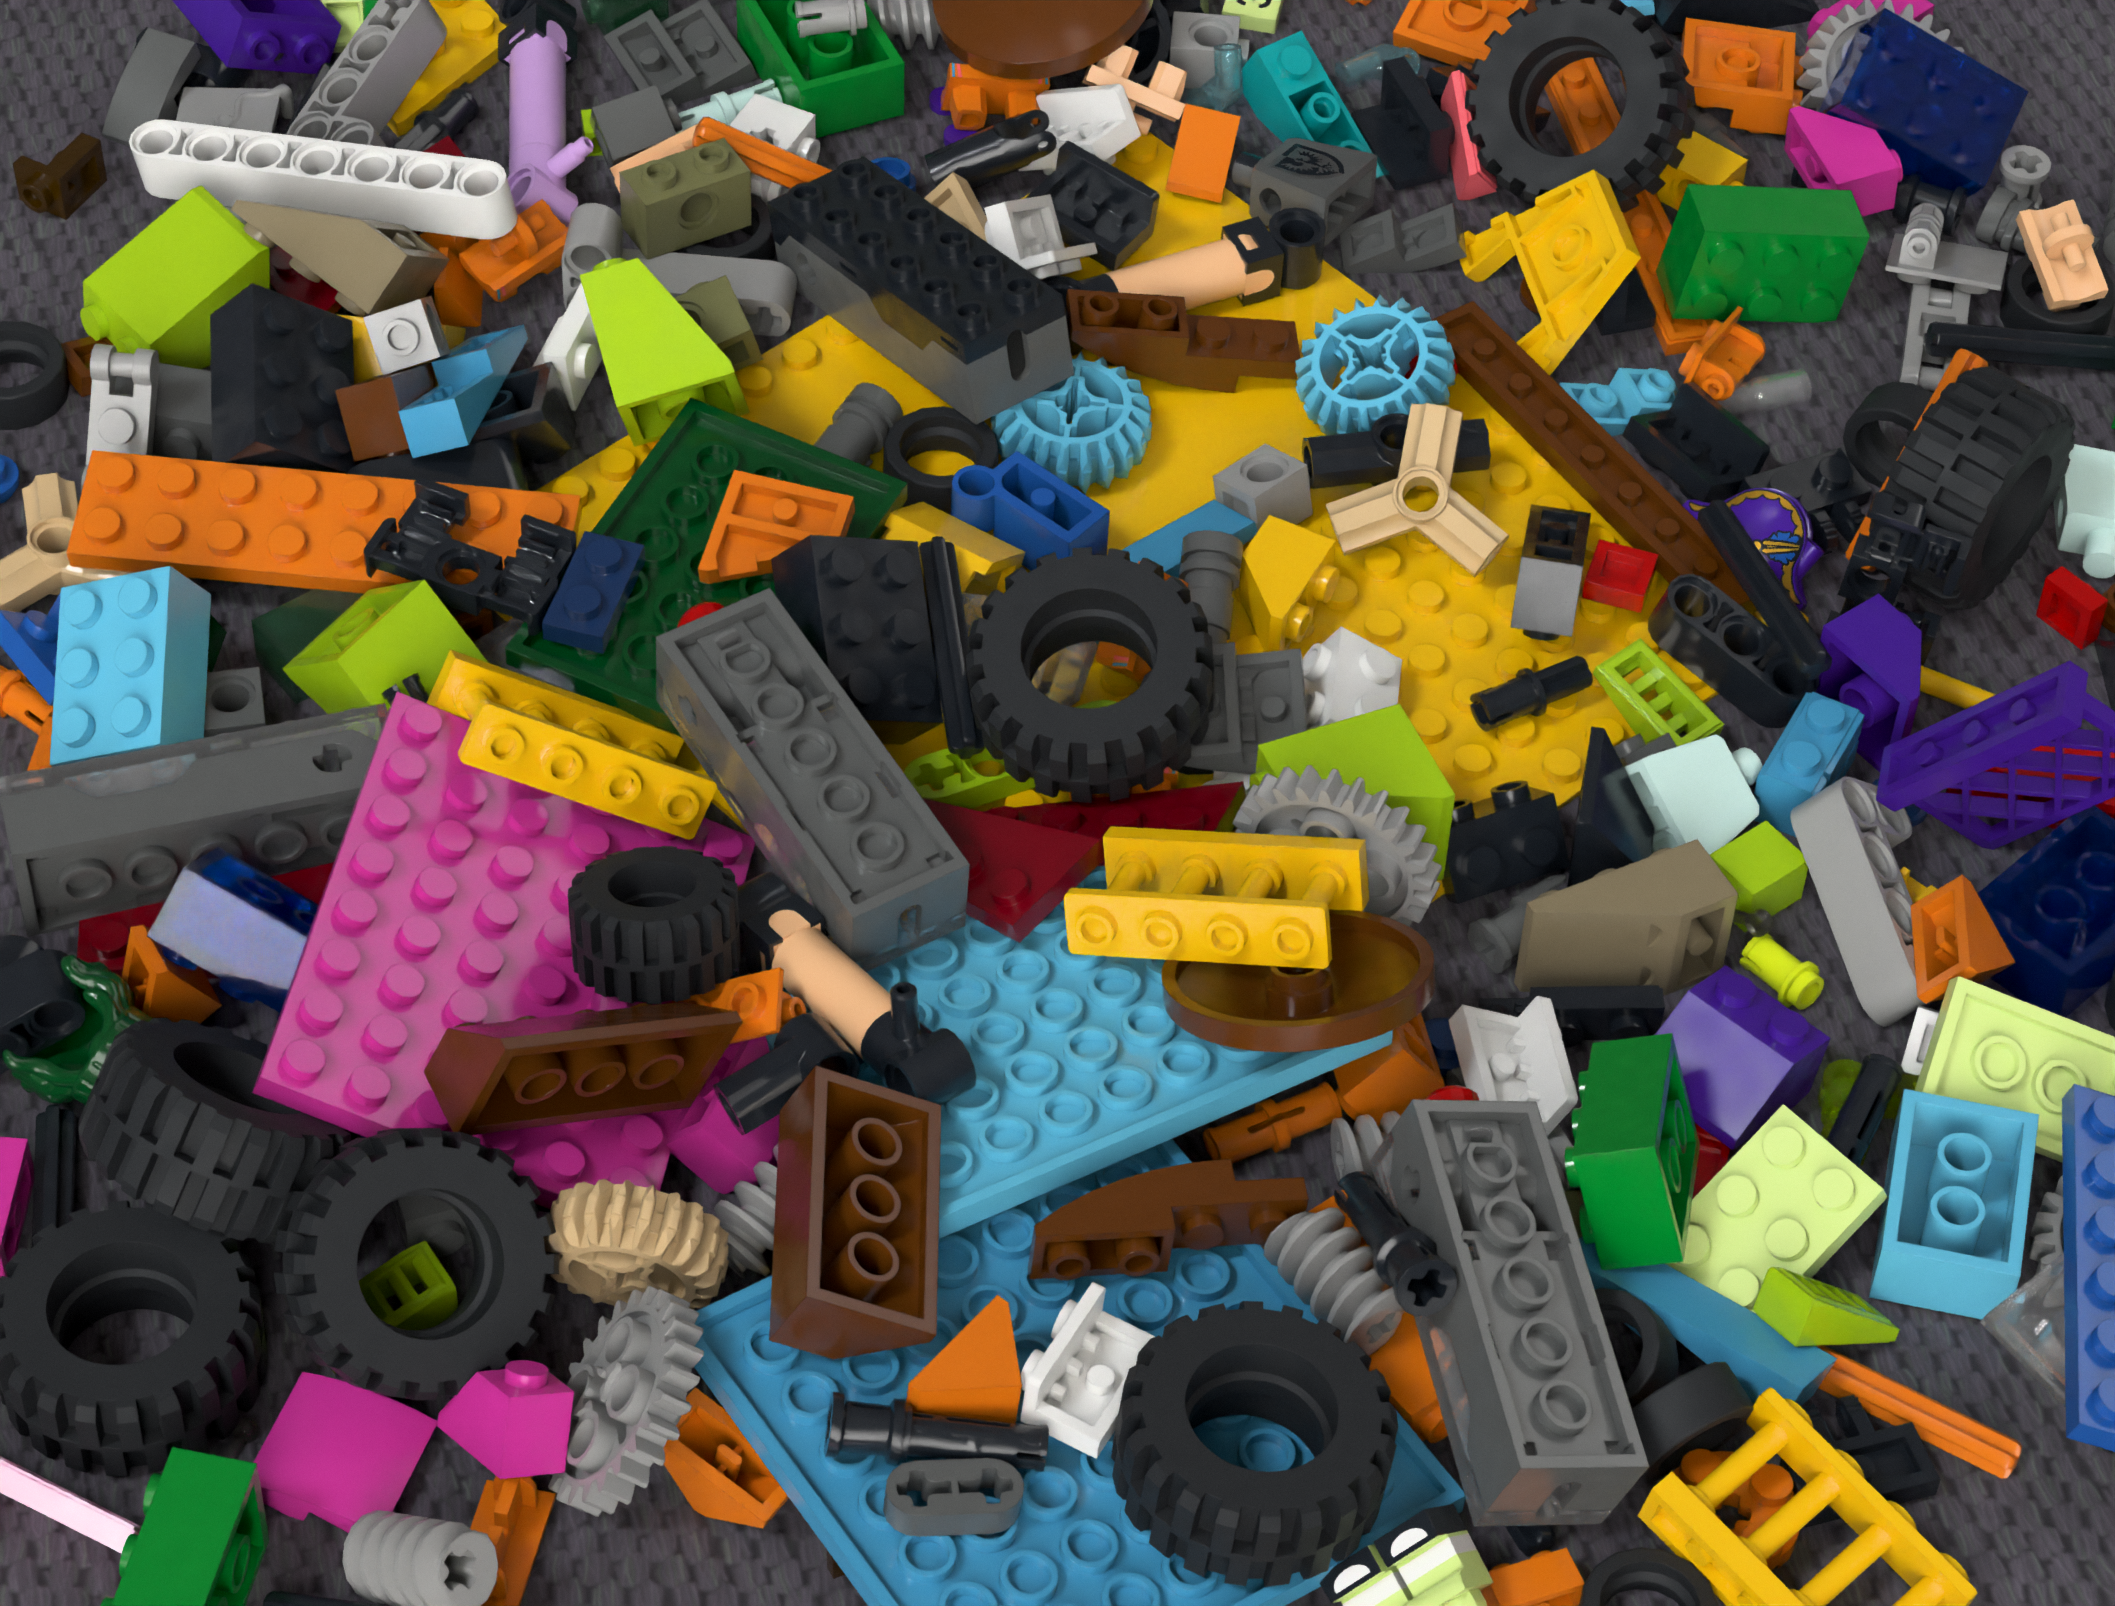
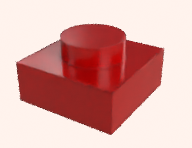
[1582,539,1659,613]
[2036,566,2108,650]

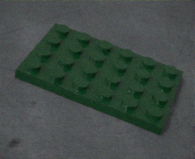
[505,398,908,742]

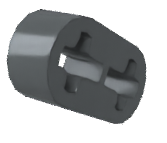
[883,1458,1024,1537]

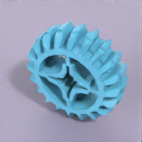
[1295,294,1456,436]
[991,351,1152,494]

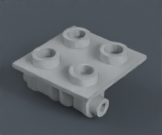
[1885,203,2009,294]

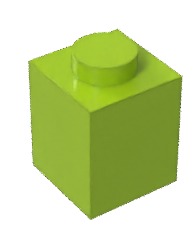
[1710,821,1808,933]

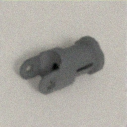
[1467,874,1567,974]

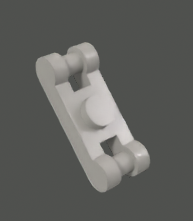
[1899,282,1971,391]
[81,344,159,493]

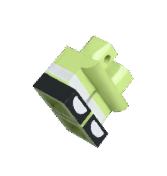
[1320,1504,1494,1606]

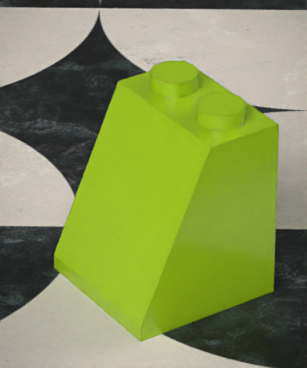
[80,185,270,369]
[580,258,750,447]
[282,579,488,741]
[1249,703,1455,881]

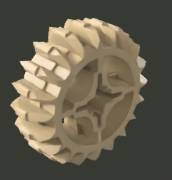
[543,1179,729,1310]

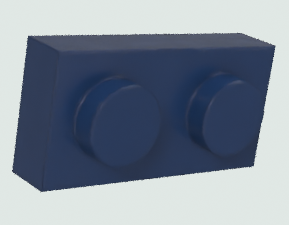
[542,531,645,654]

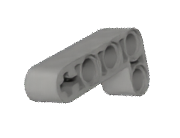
[286,0,447,147]
[561,203,798,337]
[1790,776,1926,1027]

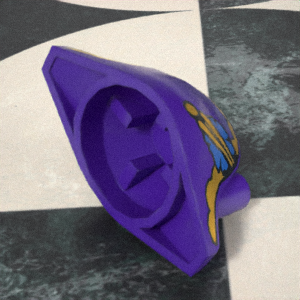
[1682,488,1825,612]

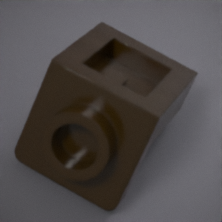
[13,132,107,220]

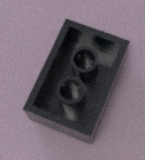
[210,283,356,474]
[771,535,943,745]

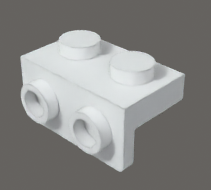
[1018,84,1141,175]
[984,194,1098,280]
[533,283,603,411]
[1303,626,1402,730]
[1448,996,1578,1136]
[1020,1282,1155,1459]

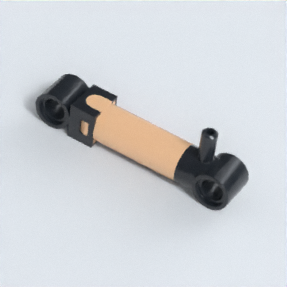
[1042,207,1326,366]
[737,872,976,1105]

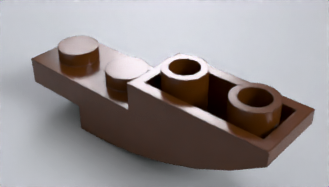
[1066,289,1301,393]
[1028,1159,1309,1280]

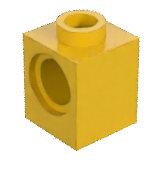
[1656,131,1748,211]

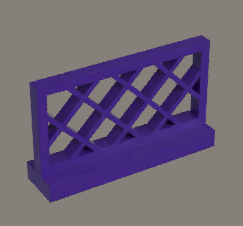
[1876,660,2115,850]

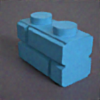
[1754,692,1865,837]

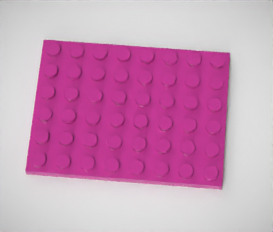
[252,691,756,1210]

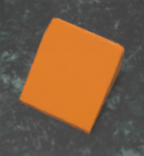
[434,247,483,327]

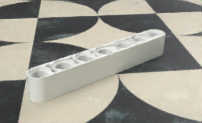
[129,119,518,240]

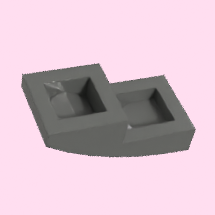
[102,27,202,147]
[1340,203,1467,273]

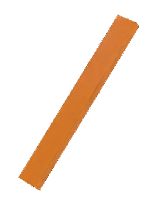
[1544,57,1714,356]

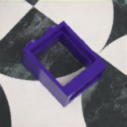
[172,0,342,74]

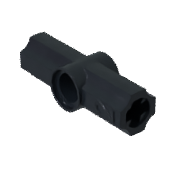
[1302,413,1491,492]

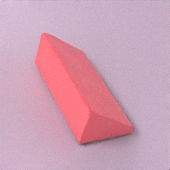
[1441,70,1498,201]

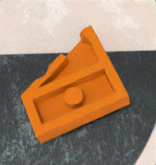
[698,470,855,584]

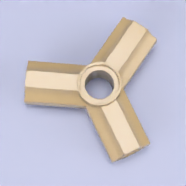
[1326,403,1509,578]
[0,473,135,612]

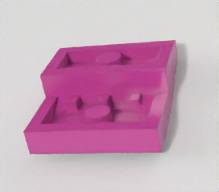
[253,1372,438,1533]

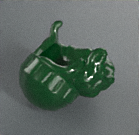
[2,954,153,1105]

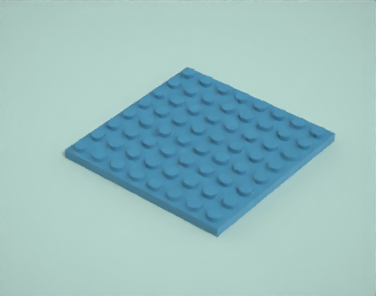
[694,1139,1467,1606]

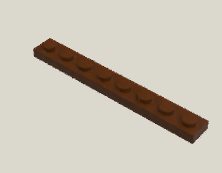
[1432,301,1758,614]

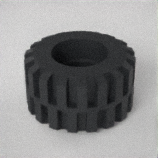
[568,846,741,1004]

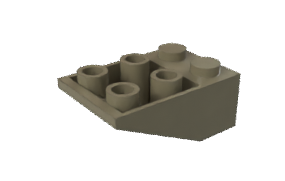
[230,200,450,317]
[1514,839,1738,995]

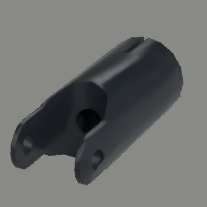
[924,109,1057,190]

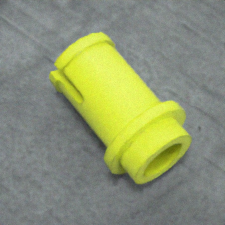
[1739,932,1824,1010]

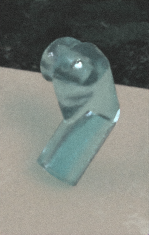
[1186,43,1243,112]
[1335,44,1421,87]

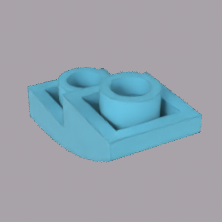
[1559,368,1679,436]

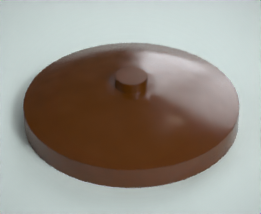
[932,0,1154,80]
[1162,909,1436,1052]

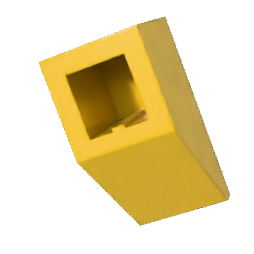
[1239,515,1340,652]

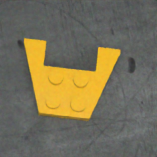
[387,0,507,137]
[1459,169,1641,376]

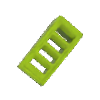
[1593,638,1725,747]
[331,1240,458,1374]
[1752,1267,1900,1347]

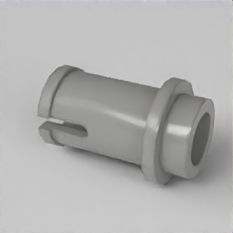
[795,0,867,38]

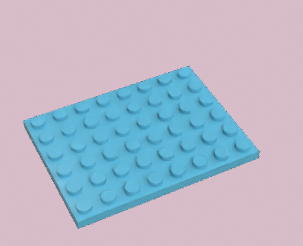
[766,866,1393,1239]

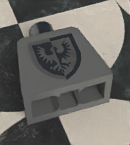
[1232,138,1377,247]

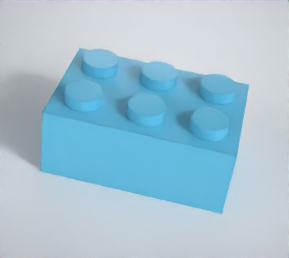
[50,566,211,789]
[1869,1089,2039,1324]

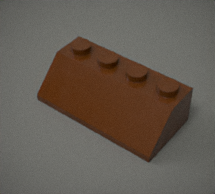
[423,1002,742,1135]
[769,1066,941,1360]

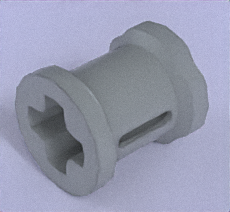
[1996,145,2051,209]

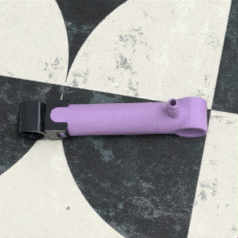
[498,0,594,227]

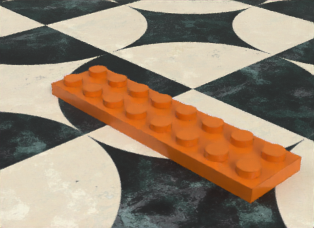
[66,450,582,595]

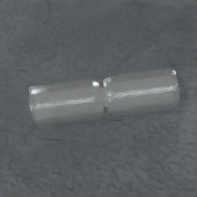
[1717,368,1811,417]

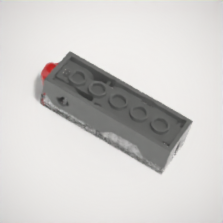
[656,588,970,972]
[0,703,388,937]
[1370,1085,1649,1527]

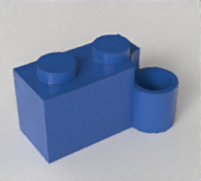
[951,451,1110,571]

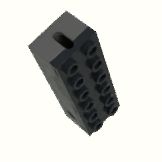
[767,156,1074,425]

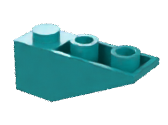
[1234,30,1384,178]

